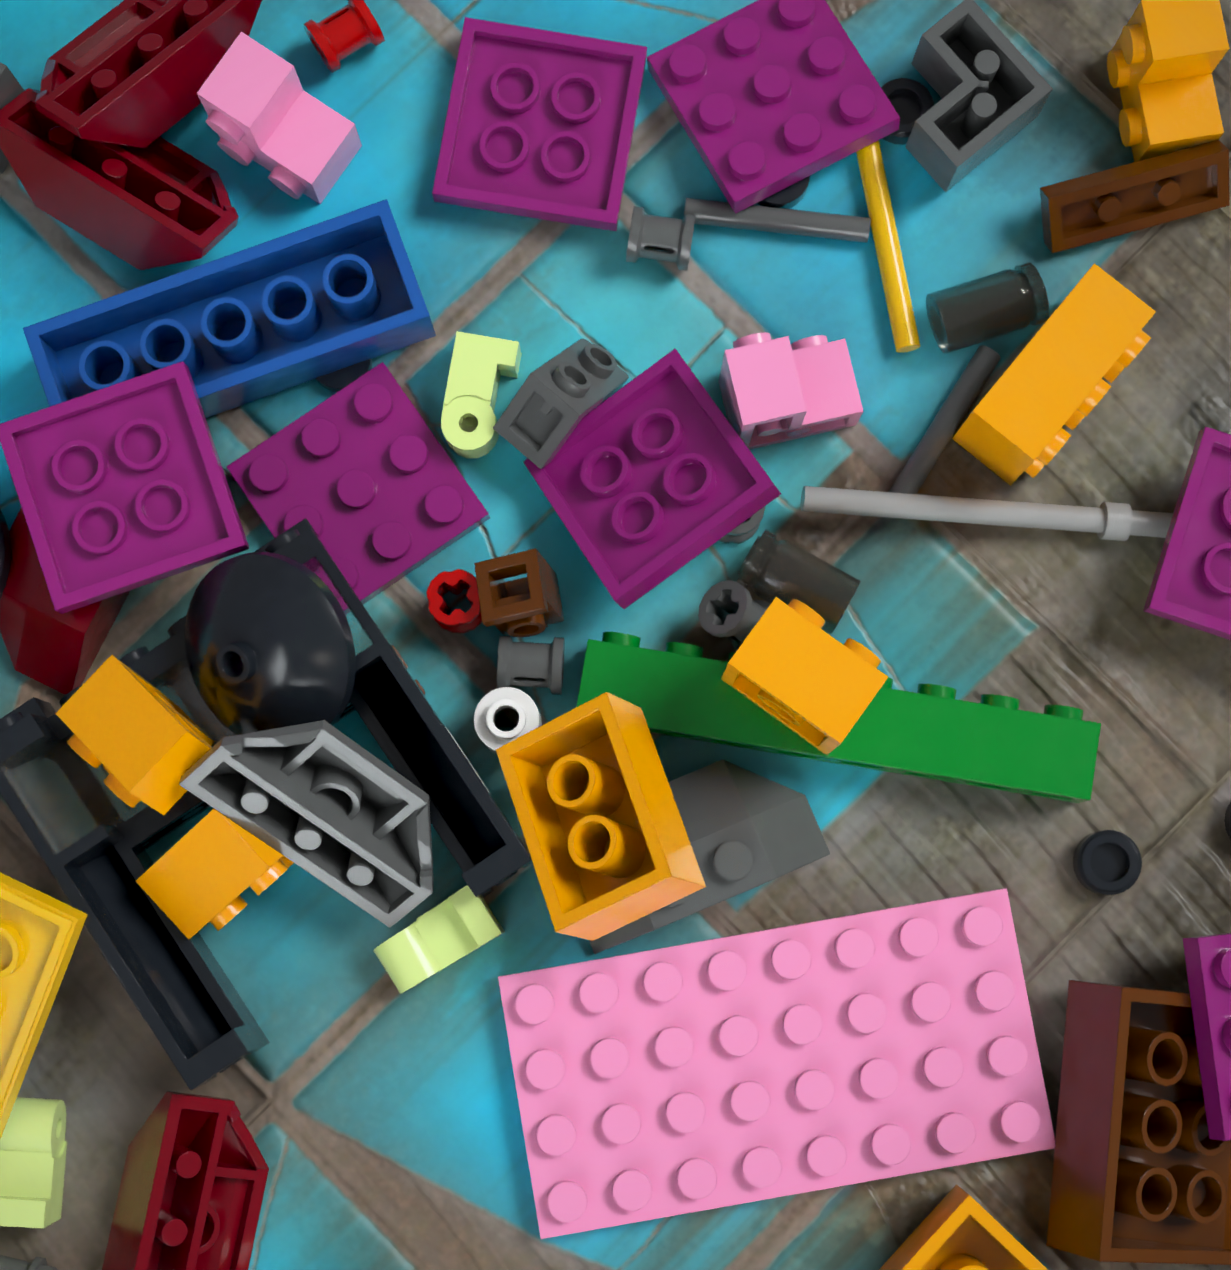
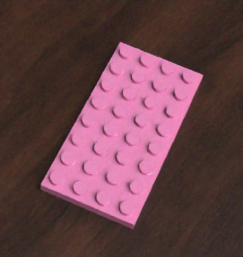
[498,888,1055,1239]

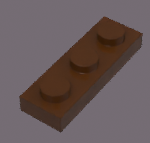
[1040,139,1230,253]

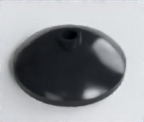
[185,552,356,735]

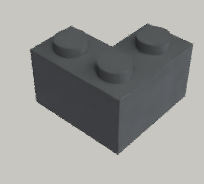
[905,0,1053,193]

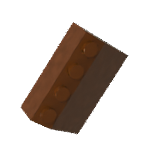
[1046,980,1231,1265]

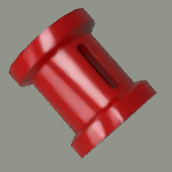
[303,0,385,73]
[426,569,482,634]

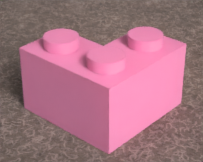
[197,32,362,204]
[718,332,863,450]

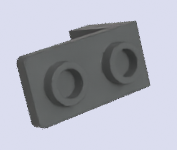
[493,338,629,469]

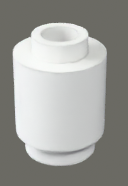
[474,687,542,754]

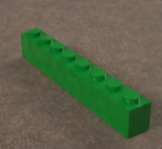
[577,632,1101,803]

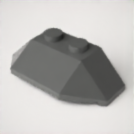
[179,720,434,928]
[589,759,830,954]

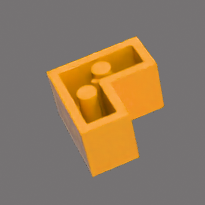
[1107,0,1230,162]
[55,655,214,816]
[136,808,294,940]

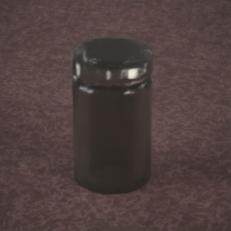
[926,262,1049,354]
[737,529,861,635]

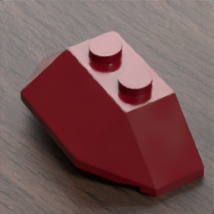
[35,0,262,148]
[0,88,239,270]
[0,507,131,695]
[102,1091,269,1270]

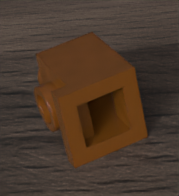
[474,548,564,637]

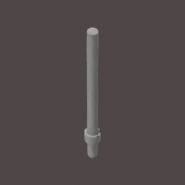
[801,486,1173,541]

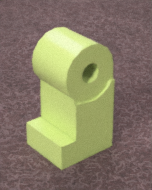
[441,331,522,458]
[373,885,505,994]
[0,1097,67,1228]

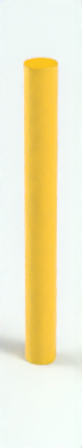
[856,140,921,353]

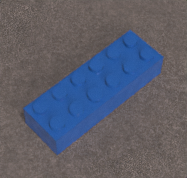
[23,199,436,418]

